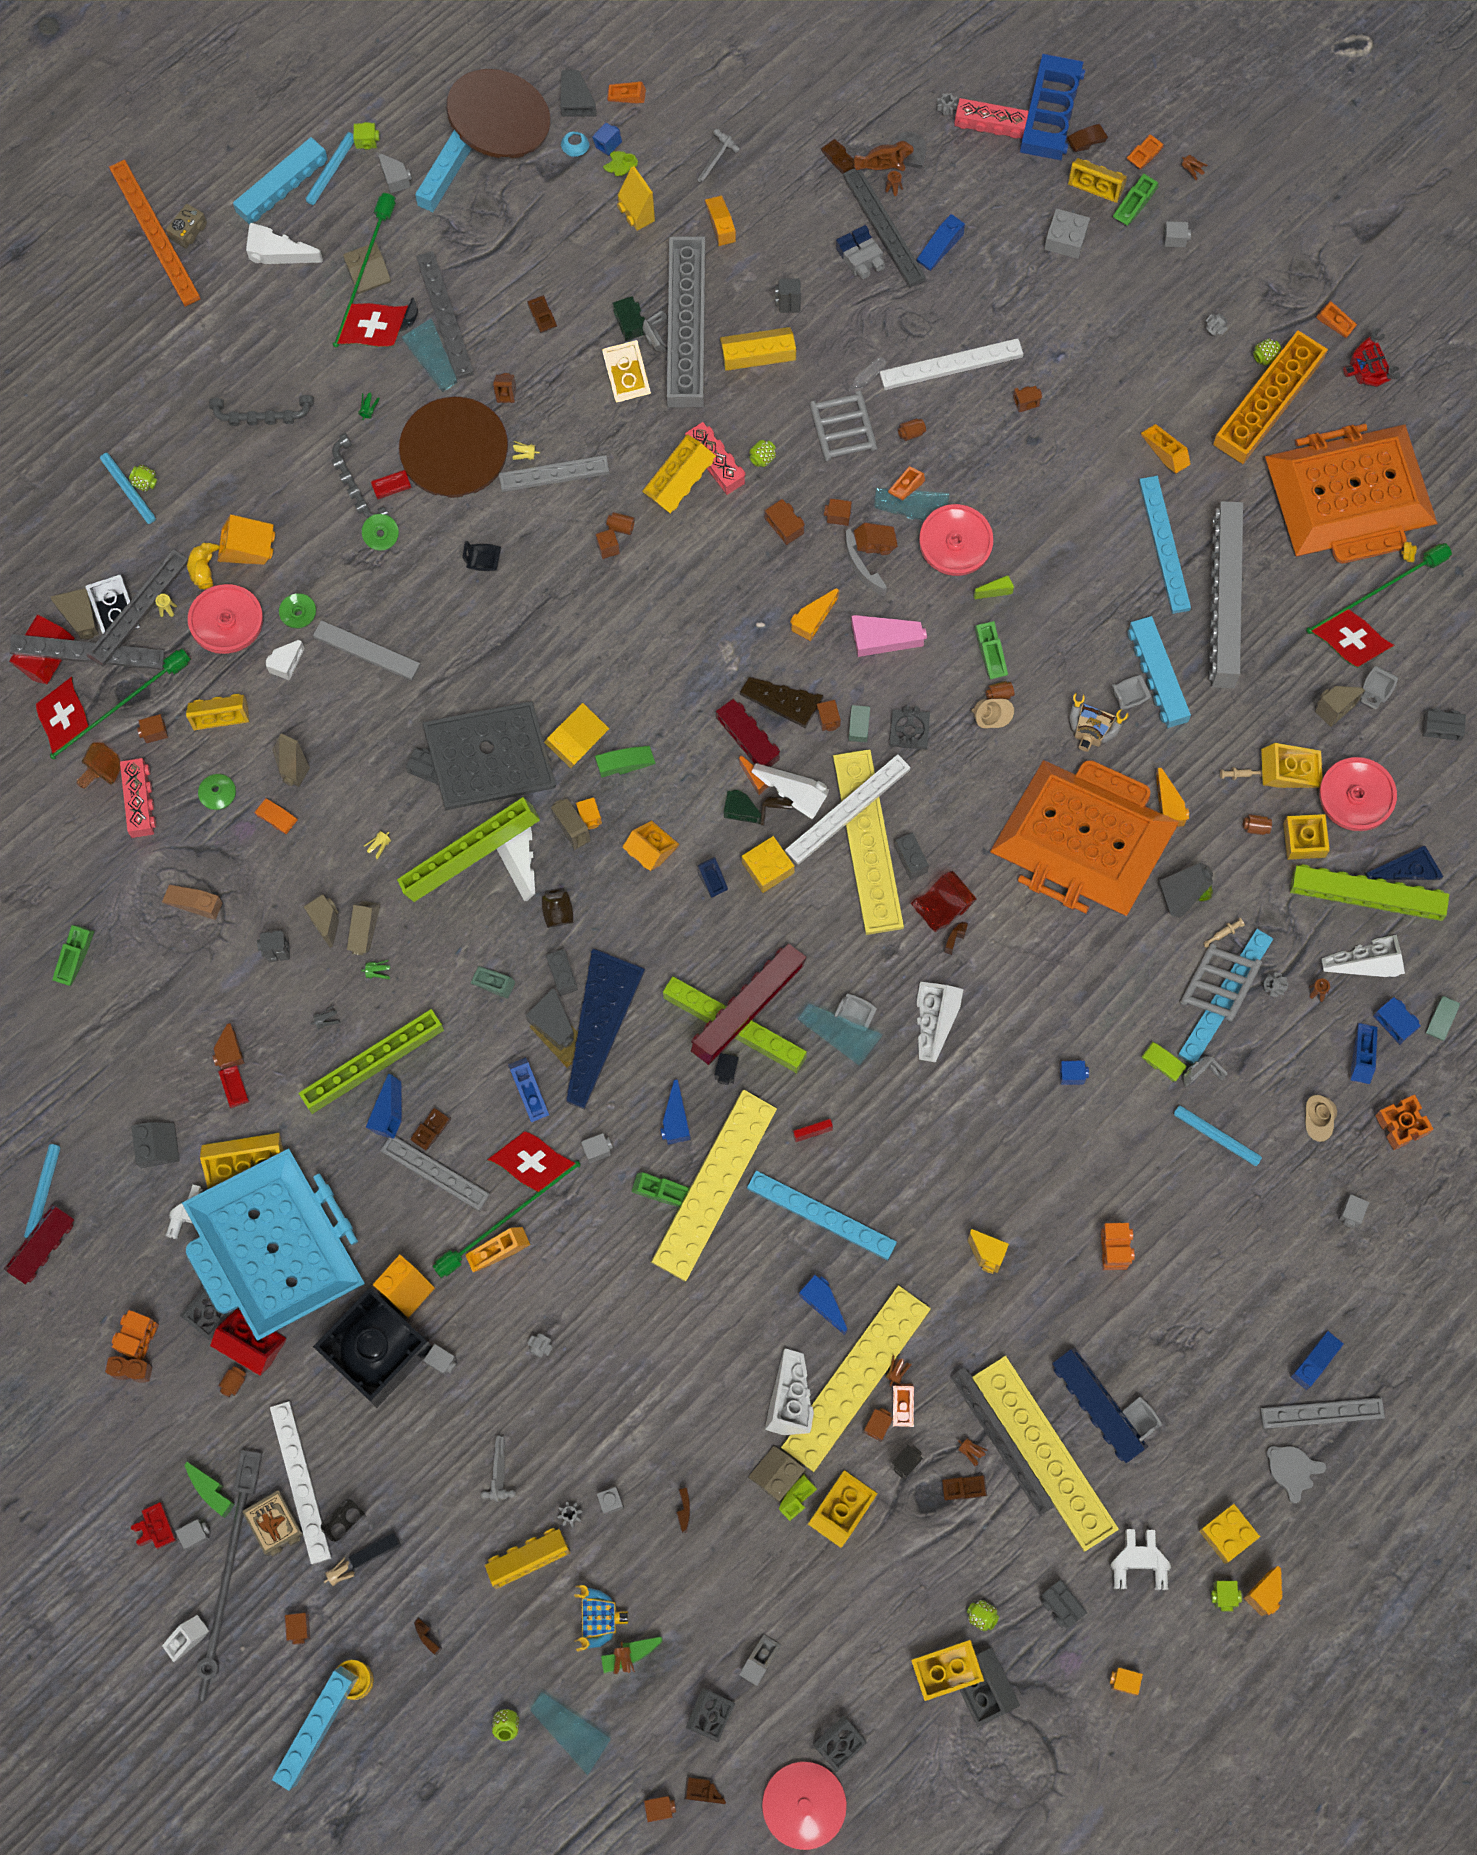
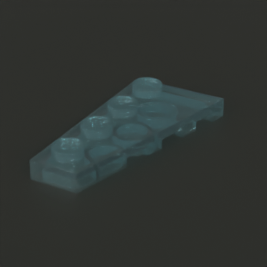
[402,318,457,392]
[875,488,949,521]
[798,1004,883,1066]
[530,1692,611,1776]

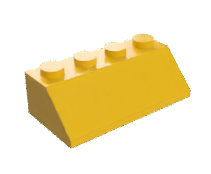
[720,327,796,371]
[642,434,716,513]
[200,1133,283,1189]
[485,1528,571,1589]

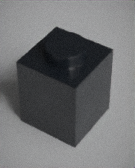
[715,1053,739,1085]

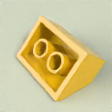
[1068,158,1127,203]
[186,694,249,730]

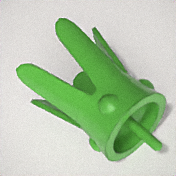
[361,960,390,979]

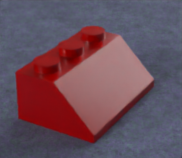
[9,615,75,685]
[210,1309,287,1376]

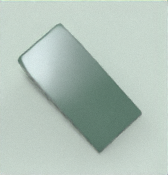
[849,705,870,742]
[471,966,515,999]
[1426,996,1460,1041]

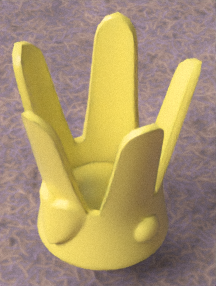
[512,441,540,460]
[155,594,177,617]
[364,831,391,859]

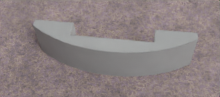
[846,528,887,596]

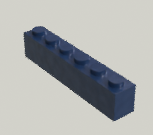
[1052,1348,1149,1463]

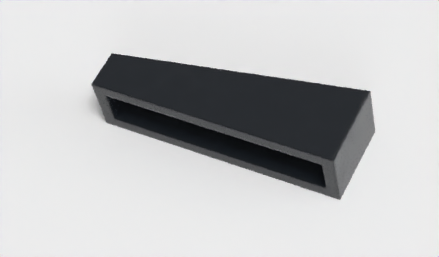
[348,1533,401,1569]

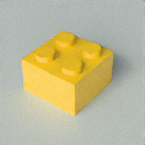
[1283,814,1330,860]
[742,836,795,893]
[1199,1504,1260,1564]

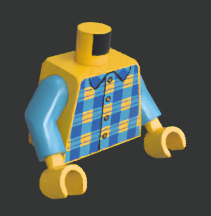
[574,1585,628,1651]

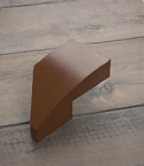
[944,922,968,955]
[414,1618,442,1656]
[684,1777,726,1804]

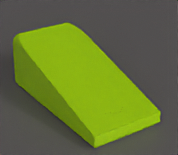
[974,576,1014,599]

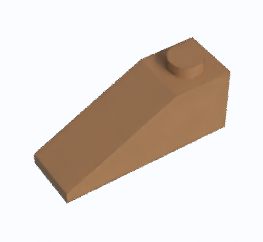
[162,885,222,920]

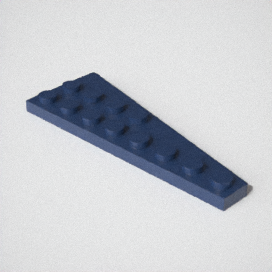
[566,949,645,1110]

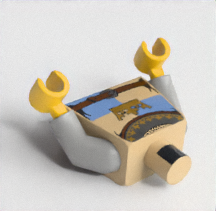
[1069,693,1129,752]

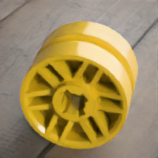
[336,1660,374,1700]

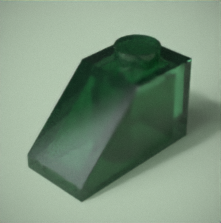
[724,790,762,824]

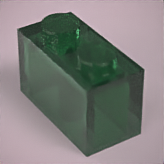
[612,296,645,341]

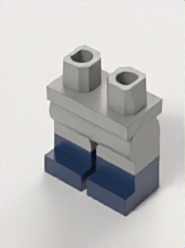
[836,225,885,279]

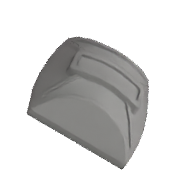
[643,311,668,352]
[1360,665,1399,709]
[1111,675,1152,710]
[834,993,877,1032]
[1184,1057,1228,1088]
[1122,1397,1163,1442]

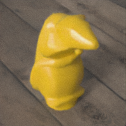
[187,543,220,590]

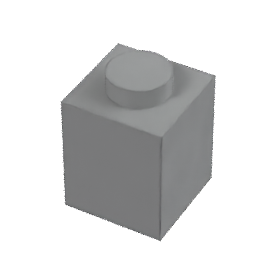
[1164,222,1191,247]
[581,1133,613,1164]
[1339,1195,1369,1228]
[424,1344,457,1376]
[597,1487,624,1516]
[175,1519,210,1551]

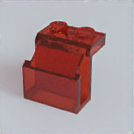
[911,871,977,932]

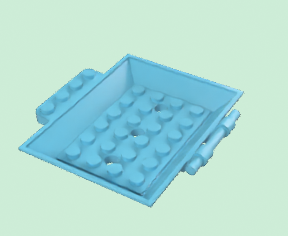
[182,1149,365,1341]

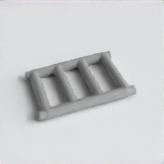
[810,391,877,461]
[1180,944,1262,1022]

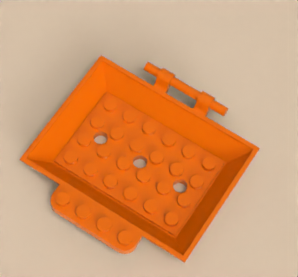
[1265,424,1437,564]
[990,760,1179,916]

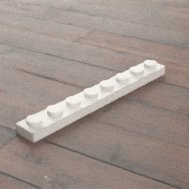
[879,338,1023,390]
[785,754,911,866]
[270,1401,332,1565]

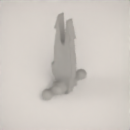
[697,129,740,182]
[480,1436,516,1502]

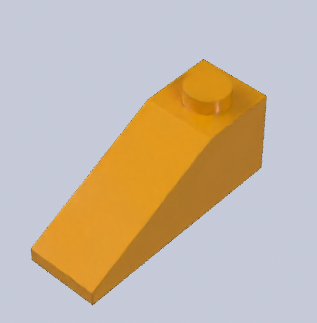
[705,195,736,246]
[1141,424,1191,473]
[790,588,839,641]
[1156,768,1189,827]
[465,1227,530,1272]

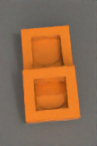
[1127,134,1164,170]
[254,798,297,834]

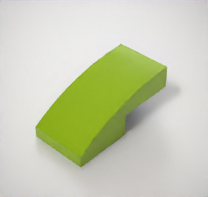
[1141,1042,1187,1082]
[779,1475,817,1521]

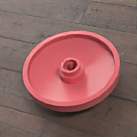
[919,504,993,576]
[188,584,263,654]
[1319,757,1397,831]
[762,1762,846,1850]

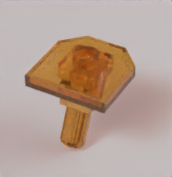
[77,742,121,789]

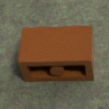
[765,499,805,545]
[854,523,898,555]

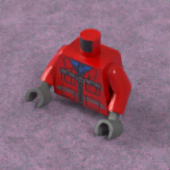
[1343,328,1401,387]

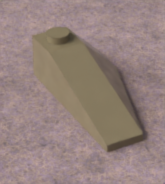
[272,733,310,787]

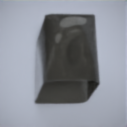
[320,1499,367,1544]

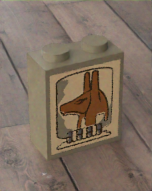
[242,1490,304,1557]

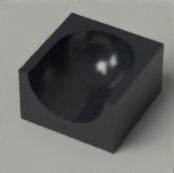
[313,1288,432,1408]

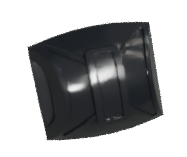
[393,297,418,331]
[462,541,501,571]

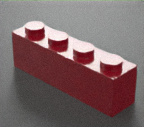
[716,698,780,767]
[3,1205,74,1285]

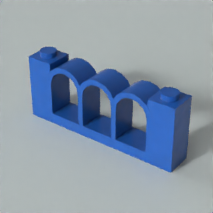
[1020,54,1086,160]

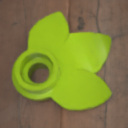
[603,151,638,176]

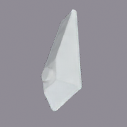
[246,223,323,264]
[751,763,829,819]
[497,827,535,901]
[1322,935,1405,977]
[917,982,963,1062]
[765,1348,814,1435]

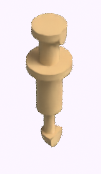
[1220,767,1262,780]
[1204,918,1245,948]

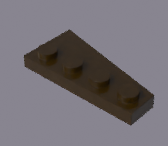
[740,677,823,728]

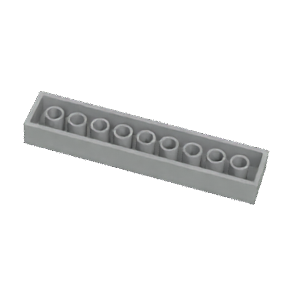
[667,237,706,407]
[1209,501,1243,688]

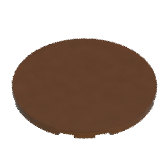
[446,69,550,159]
[399,397,508,498]

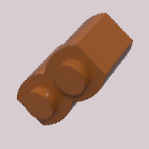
[105,1356,152,1383]

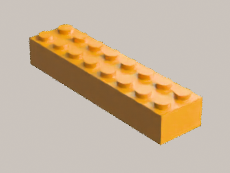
[1213,330,1328,464]

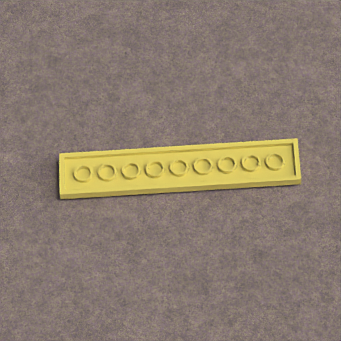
[833,750,904,935]
[651,1089,777,1281]
[781,1285,931,1473]
[972,1356,1119,1552]

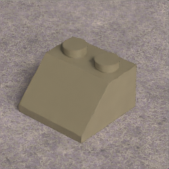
[343,242,391,294]
[1315,686,1365,727]
[304,895,339,948]
[748,1446,805,1504]

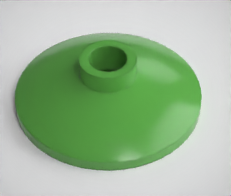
[362,514,399,551]
[279,594,316,628]
[198,774,236,810]

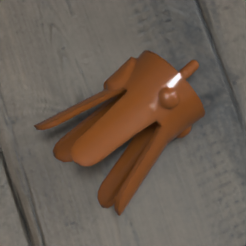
[1182,155,1208,181]
[885,171,903,196]
[1309,978,1330,1002]
[886,1355,912,1387]
[958,1438,988,1466]
[613,1642,635,1674]

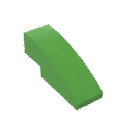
[1113,173,1159,226]
[974,621,1008,679]
[595,746,655,778]
[52,925,94,986]
[631,1172,690,1207]
[185,1462,235,1518]
[601,1637,663,1674]

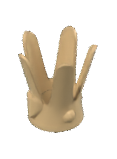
[324,1557,355,1586]

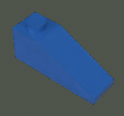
[917,214,965,271]
[1350,1023,1378,1084]
[508,1057,549,1122]
[660,1080,690,1145]
[799,1275,847,1335]
[1291,1331,1344,1390]

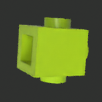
[353,122,380,149]
[1211,1581,1242,1612]

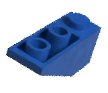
[366,1074,402,1139]

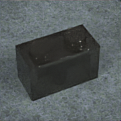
[890,1445,923,1481]

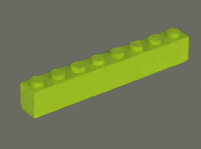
[397,797,540,902]
[1290,865,1449,921]
[663,976,807,1073]
[298,1009,444,1114]

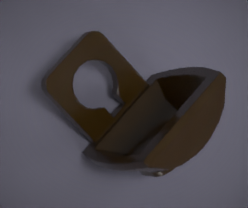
[761,796,796,826]
[542,888,574,928]

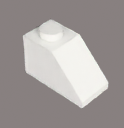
[266,640,305,680]
[162,1615,209,1662]

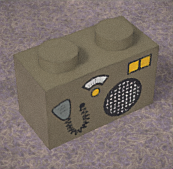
[166,203,207,249]

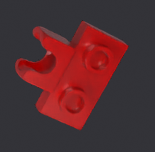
[131,1502,177,1549]

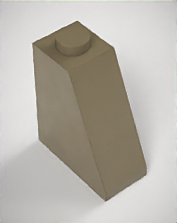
[51,588,99,639]
[551,798,591,850]
[347,901,380,955]

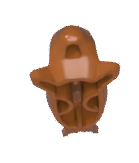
[854,141,914,171]

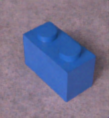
[1373,997,1421,1045]

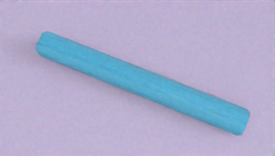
[306,132,354,205]
[100,453,156,524]
[1174,1106,1262,1166]
[24,1144,60,1238]

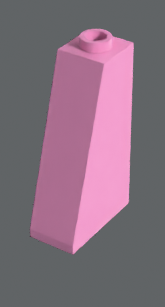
[851,615,927,657]

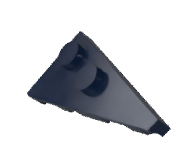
[1365,846,1444,880]

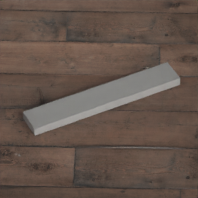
[499,455,610,492]
[313,620,421,681]
[381,1137,490,1212]
[1260,1398,1385,1429]

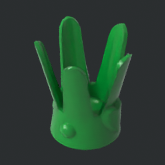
[358,393,380,420]

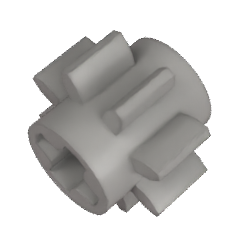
[937,93,958,115]
[1206,313,1228,336]
[1264,972,1288,997]
[527,1333,553,1358]
[557,1502,583,1528]

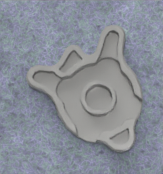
[1266,1446,1326,1503]

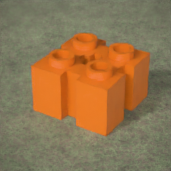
[1375,1094,1434,1150]
[1101,1223,1135,1270]
[112,1310,159,1360]

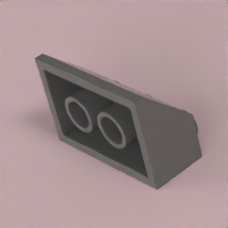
[959,1648,1020,1727]

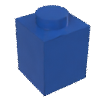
[592,123,622,155]
[1060,1061,1089,1085]

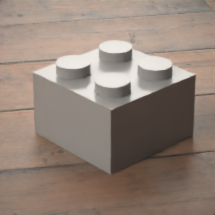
[1044,209,1090,259]

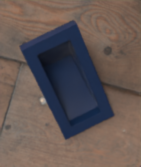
[697,857,728,898]

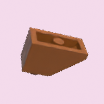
[493,373,516,403]
[212,1023,245,1070]

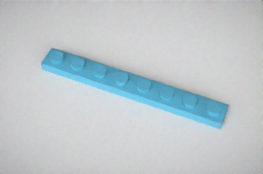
[1139,476,1191,614]
[1178,929,1273,1065]
[747,1171,897,1261]

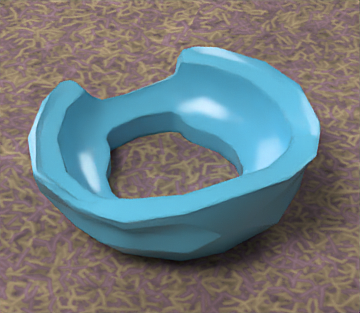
[561,131,589,157]

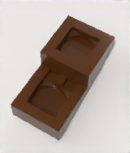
[1066,124,1108,152]
[821,139,855,174]
[527,295,557,333]
[410,1108,451,1151]
[942,1475,987,1501]
[677,1487,690,1534]

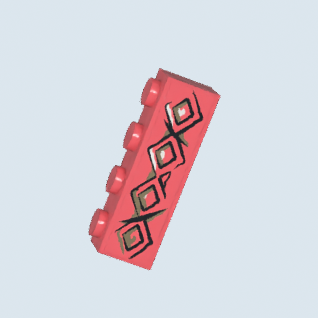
[955,98,1029,139]
[685,422,746,495]
[120,758,156,838]

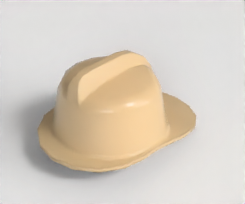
[971,699,1014,728]
[1306,1095,1337,1142]

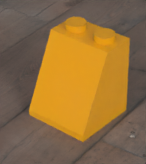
[217,514,275,565]
[373,1255,435,1319]

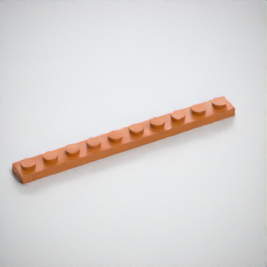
[109,159,200,307]

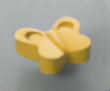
[1401,542,1417,562]

